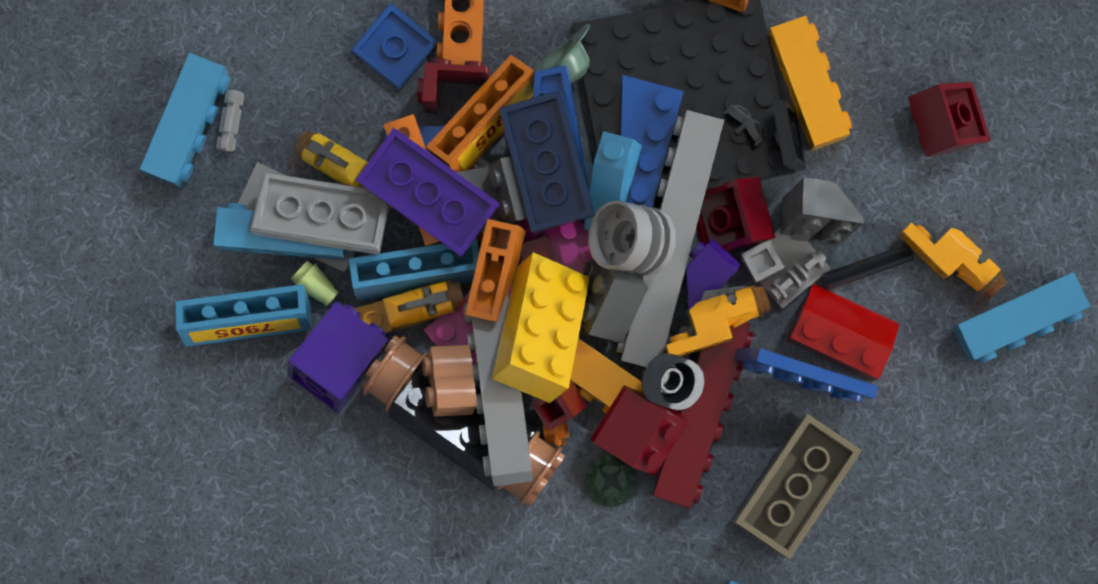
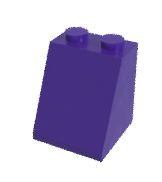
[287,301,388,414]

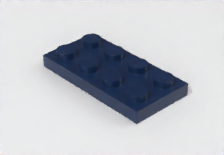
[499,90,595,234]

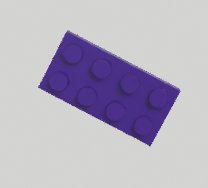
[356,128,500,257]

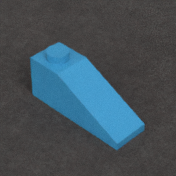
[584,131,642,231]

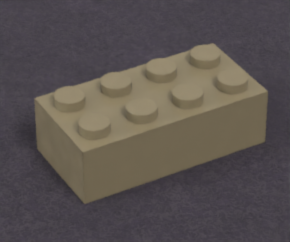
[732,414,862,559]

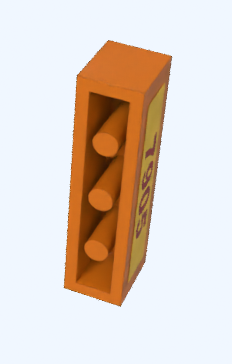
[426,55,535,172]

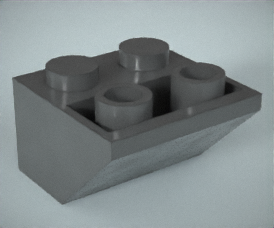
[780,177,864,246]
[581,257,648,343]

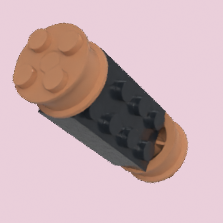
[361,335,565,507]

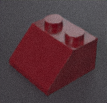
[908,82,991,157]
[696,177,776,252]
[590,385,689,475]

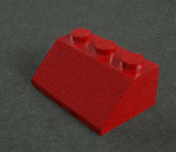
[786,284,900,382]

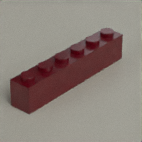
[652,322,754,508]

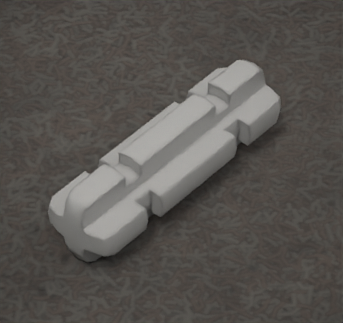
[216,90,244,152]

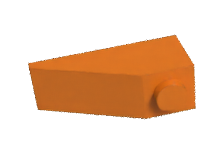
[465,219,526,322]

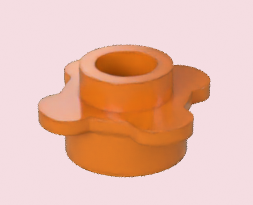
[543,422,569,447]

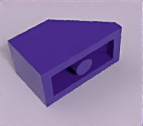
[687,238,740,310]

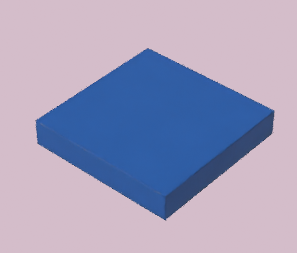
[350,3,439,91]

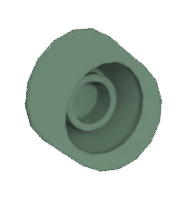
[534,24,590,83]

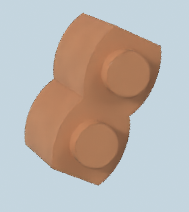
[422,345,477,417]

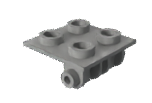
[741,228,831,309]

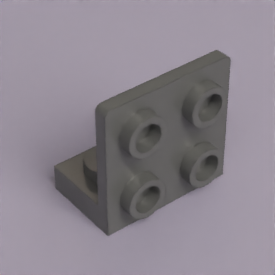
[457,156,528,234]

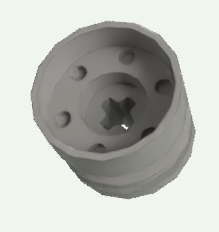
[588,200,676,275]

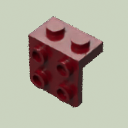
[417,58,490,113]

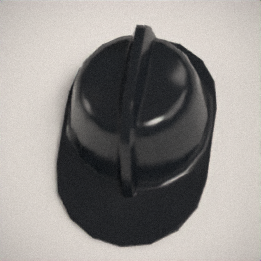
[641,353,704,410]

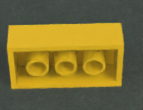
[492,252,590,403]

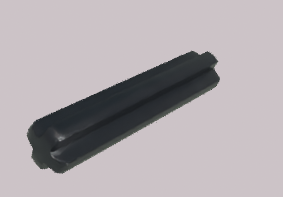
[821,244,914,290]

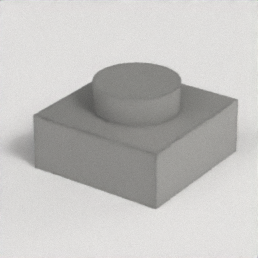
[740,239,785,284]

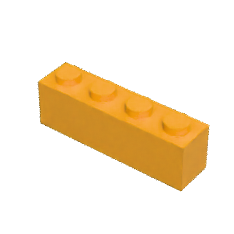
[767,16,852,151]
[571,338,642,414]

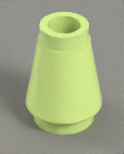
[291,260,339,306]

